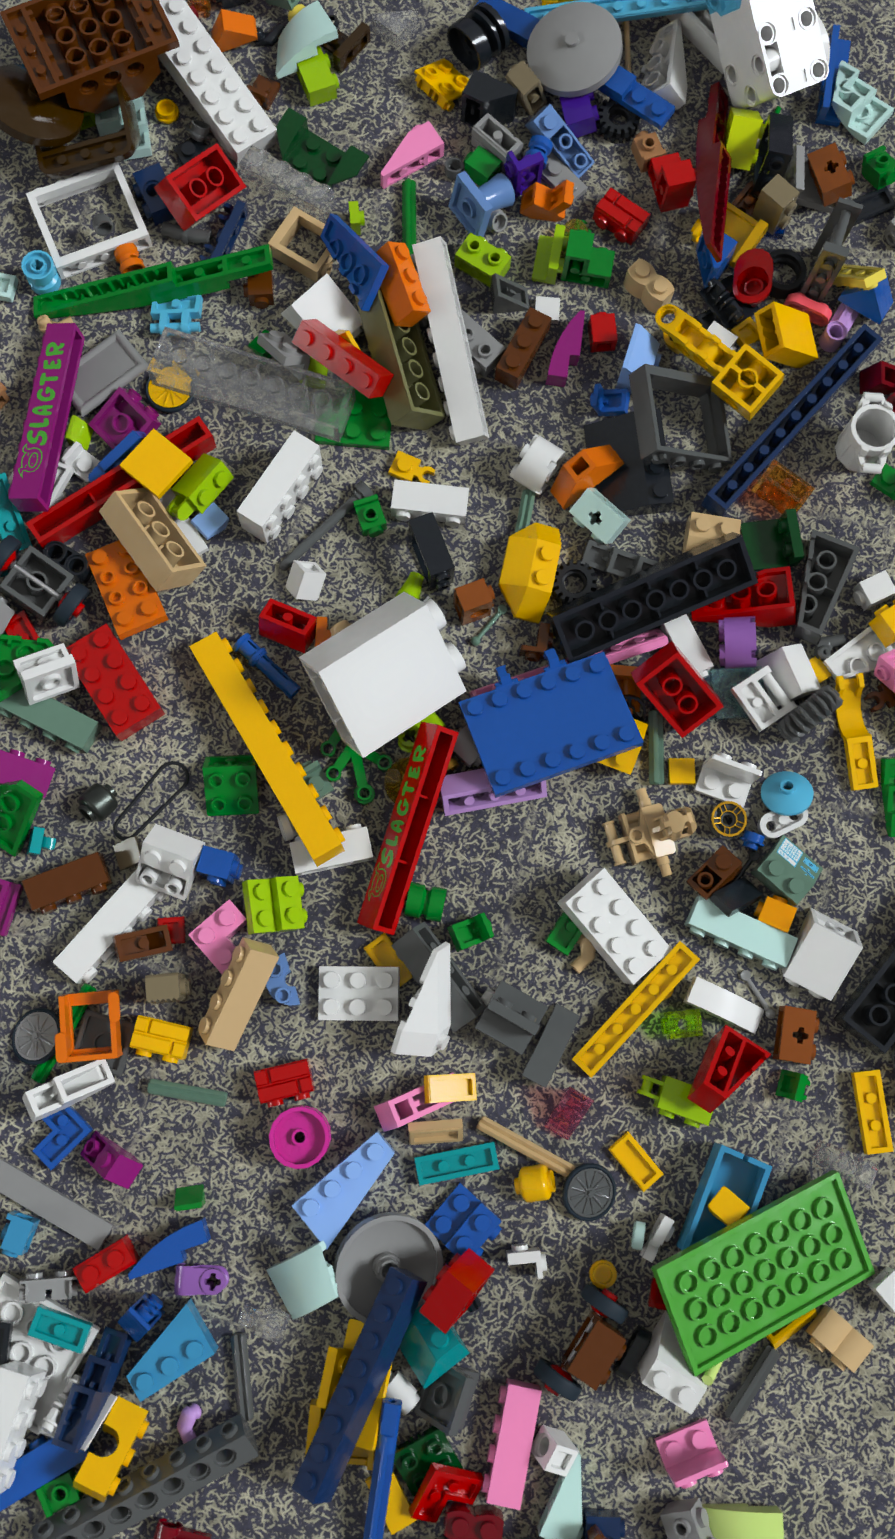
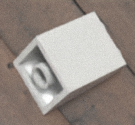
[281,274,362,338]
[782,907,863,1001]
[638,1310,707,1415]

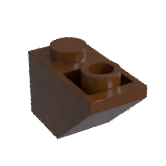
[686,845,743,900]

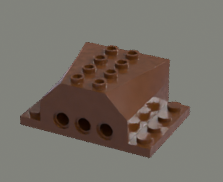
[0,0,180,114]

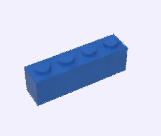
[0,1435,95,1511]

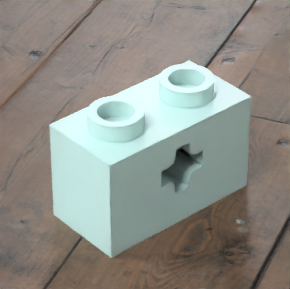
[569,488,631,544]

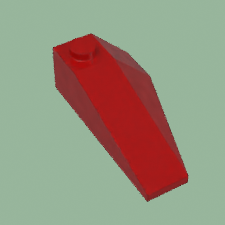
[691,566,796,627]

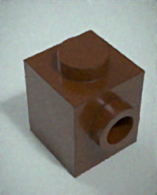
[243,270,275,309]

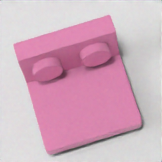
[654,1418,729,1489]

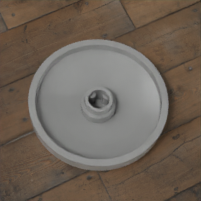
[527,2,623,97]
[333,1212,443,1323]

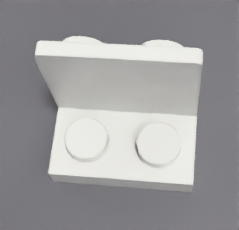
[694,752,762,808]

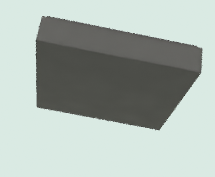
[71,1009,135,1077]

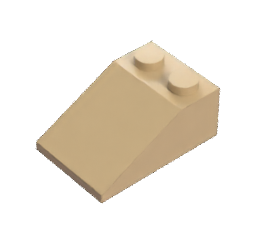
[682,512,741,553]

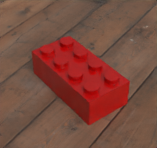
[66,623,165,742]

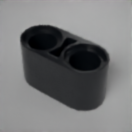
[43,541,92,584]

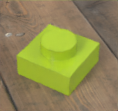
[348,201,365,235]

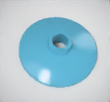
[761,771,814,816]

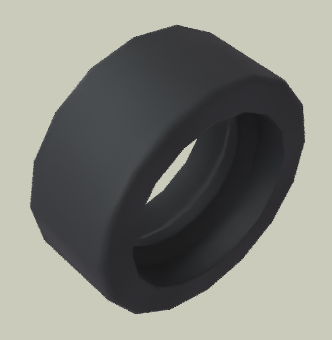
[769,249,807,299]

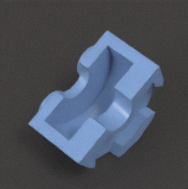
[266,953,301,1007]

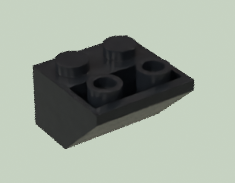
[460,70,518,127]

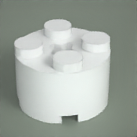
[509,434,565,495]

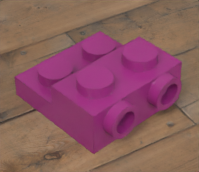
[88,387,162,449]

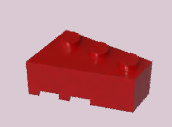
[687,1025,771,1113]

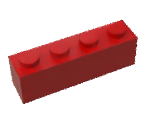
[291,319,394,399]

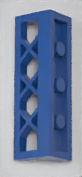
[815,24,851,127]

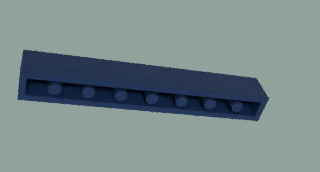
[291,1266,428,1504]

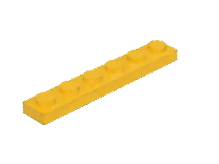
[572,941,700,1078]

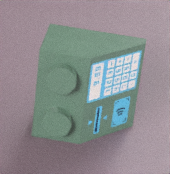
[750,835,823,906]

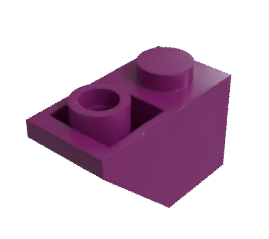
[80,1130,143,1189]

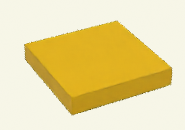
[120,428,193,499]

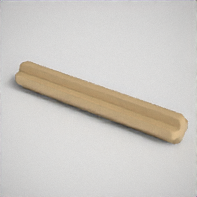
[477,1116,576,1178]

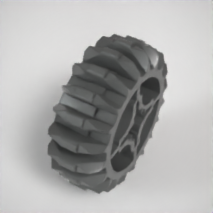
[777,685,843,743]

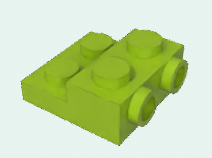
[242,876,308,935]

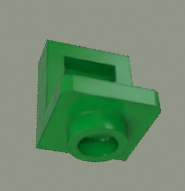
[447,912,494,952]

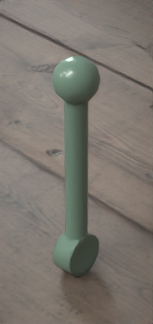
[471,604,507,646]

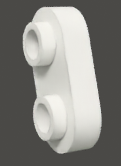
[757,810,808,839]

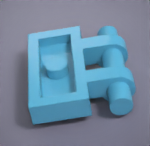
[150,295,203,336]

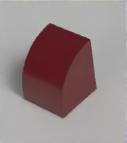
[859,360,895,395]

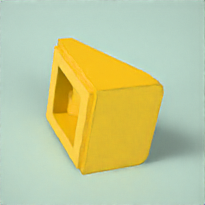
[708,1186,750,1226]

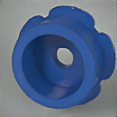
[739,830,765,851]

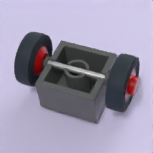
[0,535,90,627]

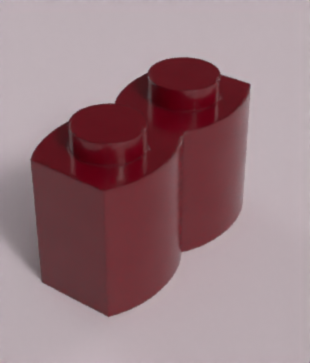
[444,1501,504,1539]

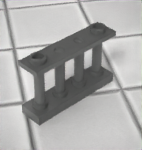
[799,197,863,302]

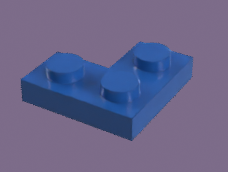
[32,1106,94,1170]

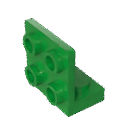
[202,754,259,816]

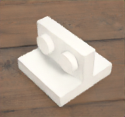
[13,643,80,705]

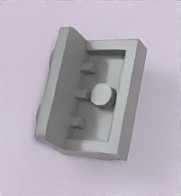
[257,330,310,377]

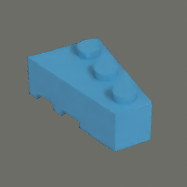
[126,1298,219,1402]

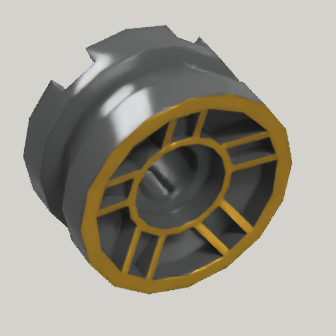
[707,801,747,839]

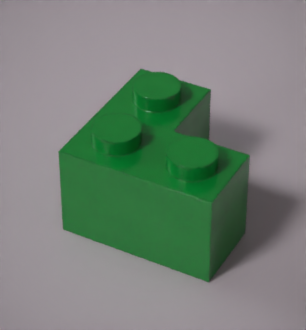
[561,229,615,289]

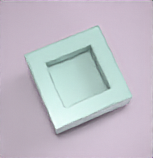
[0,273,19,303]

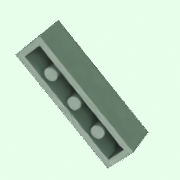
[0,688,103,754]

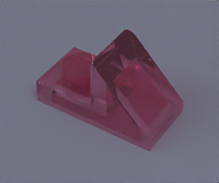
[544,1086,594,1140]

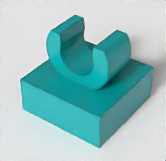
[27,826,56,856]

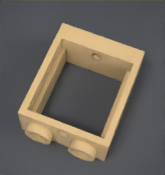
[268,206,335,282]

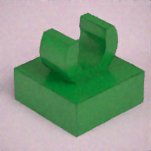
[775,1069,810,1102]

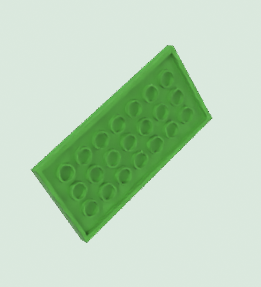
[651,1170,875,1377]

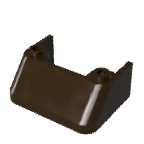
[35,83,141,179]

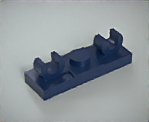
[199,200,248,261]

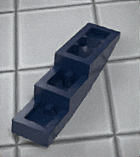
[52,1326,133,1453]

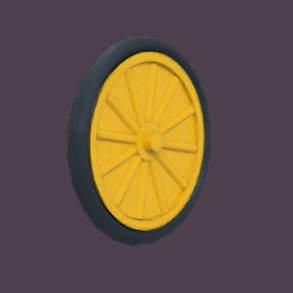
[145,365,197,413]

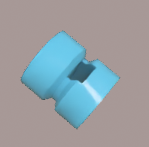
[21,250,61,295]

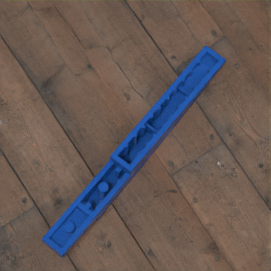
[474,0,675,130]

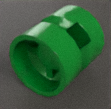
[404,882,447,922]

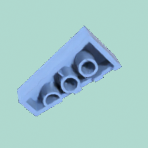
[292,1130,395,1250]

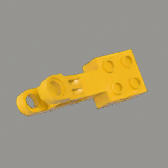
[655,304,784,421]

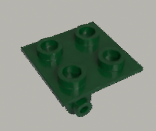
[394,1425,463,1497]

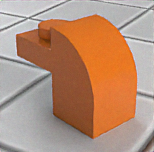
[520,179,574,222]

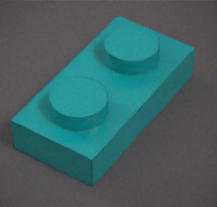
[27,1305,93,1354]

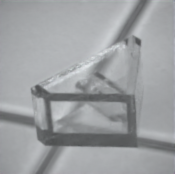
[372,9,419,51]

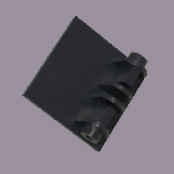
[698,274,760,330]

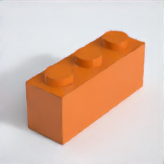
[376,241,431,327]

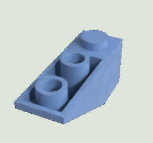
[525,104,595,178]

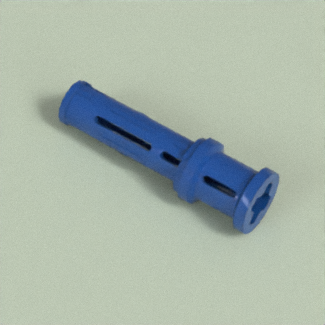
[232,633,301,699]

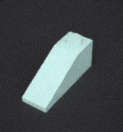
[537,1447,584,1539]

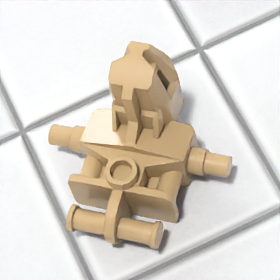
[602,788,697,877]

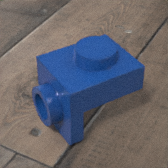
[590,384,631,417]

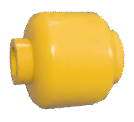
[514,1164,556,1203]

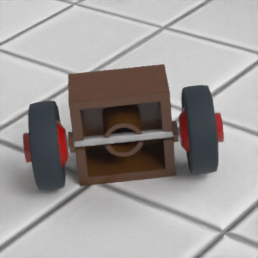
[533,1283,629,1402]

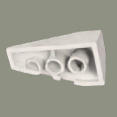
[638,18,687,110]

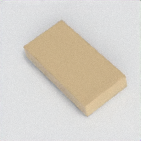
[408,1119,463,1145]

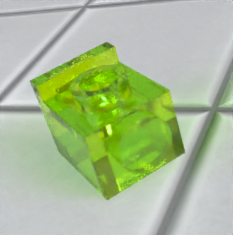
[660,1009,703,1039]

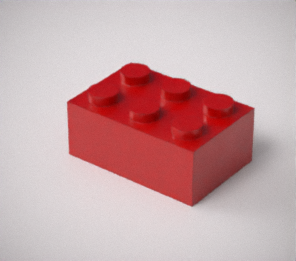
[154,143,246,231]
[631,641,724,738]

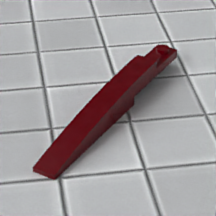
[696,82,732,262]

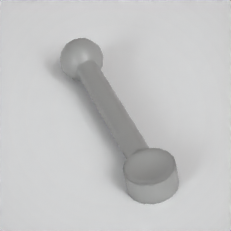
[740,970,776,1019]

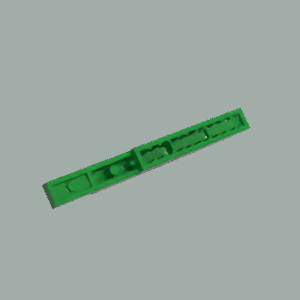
[33,244,274,319]

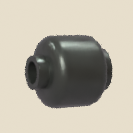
[78,783,118,822]

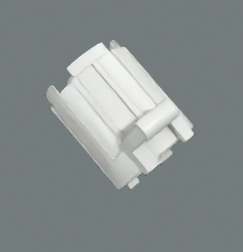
[835,392,895,474]

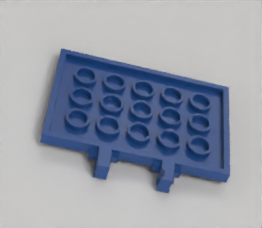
[459,648,644,798]

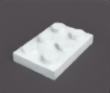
[318,966,400,1021]

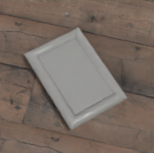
[71,329,150,417]

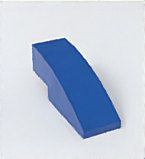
[128,1217,211,1280]

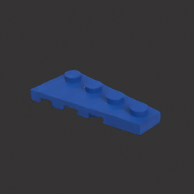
[321,213,389,312]

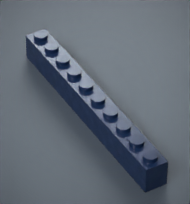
[701,323,883,517]

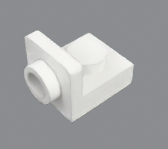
[61,441,100,484]

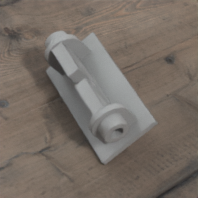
[19,1270,78,1303]

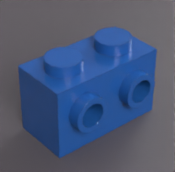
[196,845,243,888]

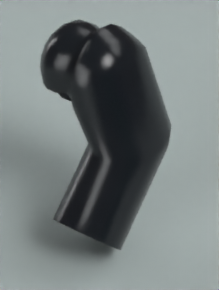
[253,22,285,46]

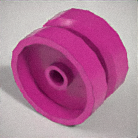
[269,1105,331,1169]

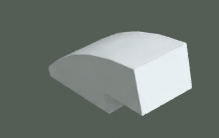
[683,977,764,1034]
[22,1059,115,1123]

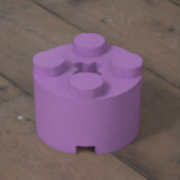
[719,616,757,669]

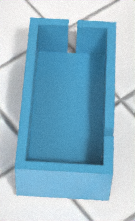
[676,1142,773,1250]

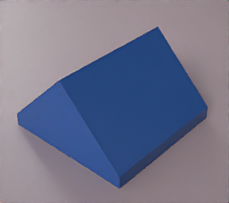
[696,231,738,289]
[838,269,893,325]

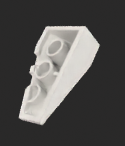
[390,942,451,1057]

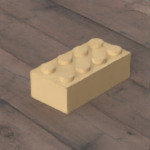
[99,488,206,592]

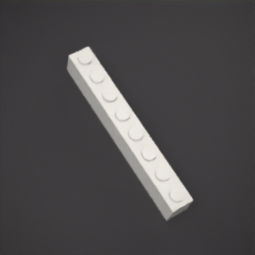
[411,236,490,445]

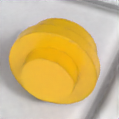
[155,99,179,124]
[589,1259,617,1289]

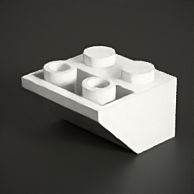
[135,824,205,901]

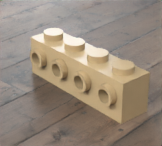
[198,937,279,1051]

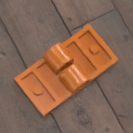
[85,540,169,640]

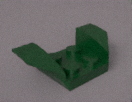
[276,107,369,195]

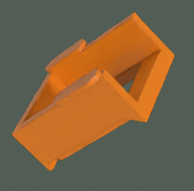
[55,989,123,1063]

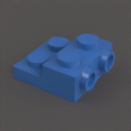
[425,1182,502,1256]

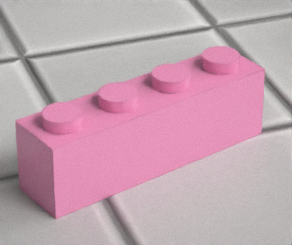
[481,1378,542,1510]

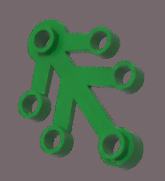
[320,729,392,805]

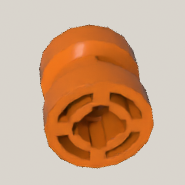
[113,243,145,274]

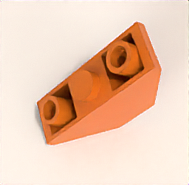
[550,444,625,510]

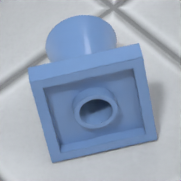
[448,171,515,237]

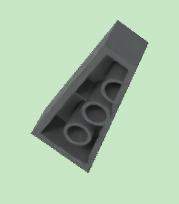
[793,529,860,645]

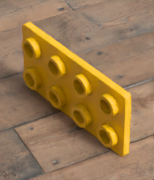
[316,1319,393,1451]

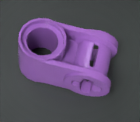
[174,1263,229,1296]

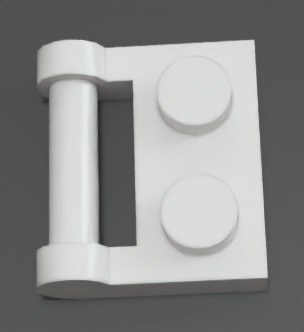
[730,665,798,732]

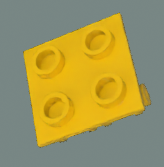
[414,58,469,112]

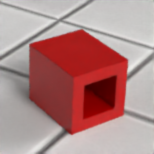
[587,312,618,352]

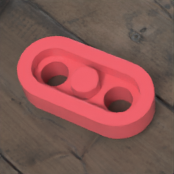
[783,292,832,327]

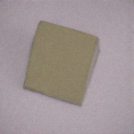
[113,836,141,871]

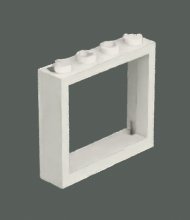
[26,162,153,279]

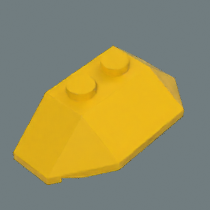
[498,522,562,624]

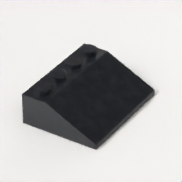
[583,408,674,519]

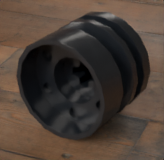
[447,2,510,72]

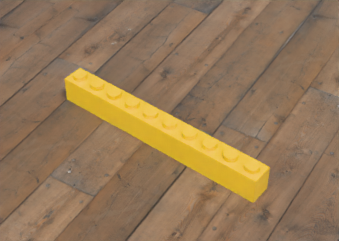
[189,632,345,867]

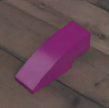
[546,310,585,387]

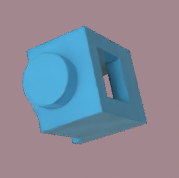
[0,1210,40,1258]

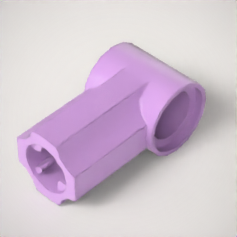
[819,303,859,352]

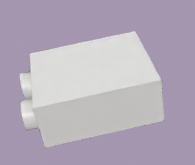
[299,592,466,758]

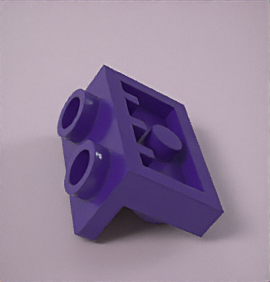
[504,150,544,198]

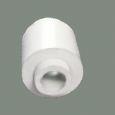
[386,1370,420,1415]

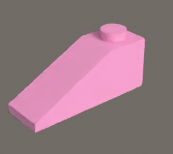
[380,121,444,189]
[374,1072,454,1132]

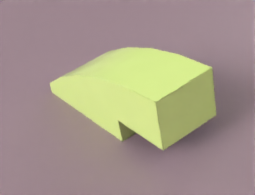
[702,1503,784,1539]

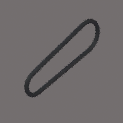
[113,761,190,841]

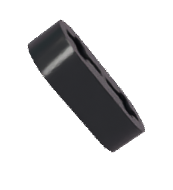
[613,1325,652,1380]

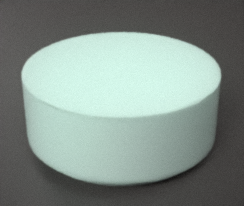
[631,1221,646,1251]

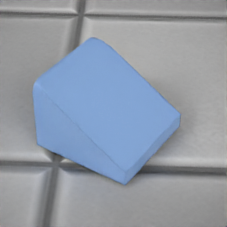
[190,502,229,540]

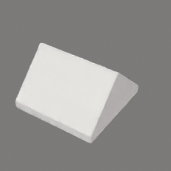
[756,643,821,707]

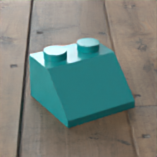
[399,1302,470,1389]

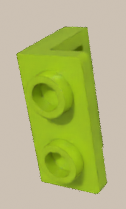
[532,224,569,285]

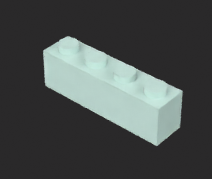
[684,895,798,971]

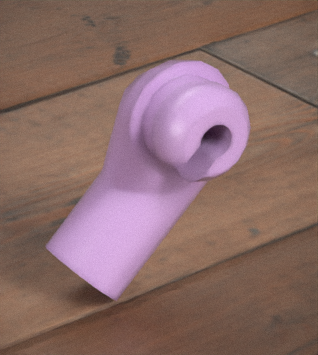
[177,1403,202,1444]

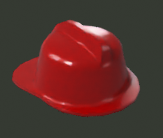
[733,248,774,307]

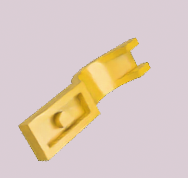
[835,673,879,791]

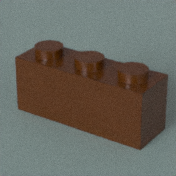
[494,307,552,390]
[22,852,113,915]

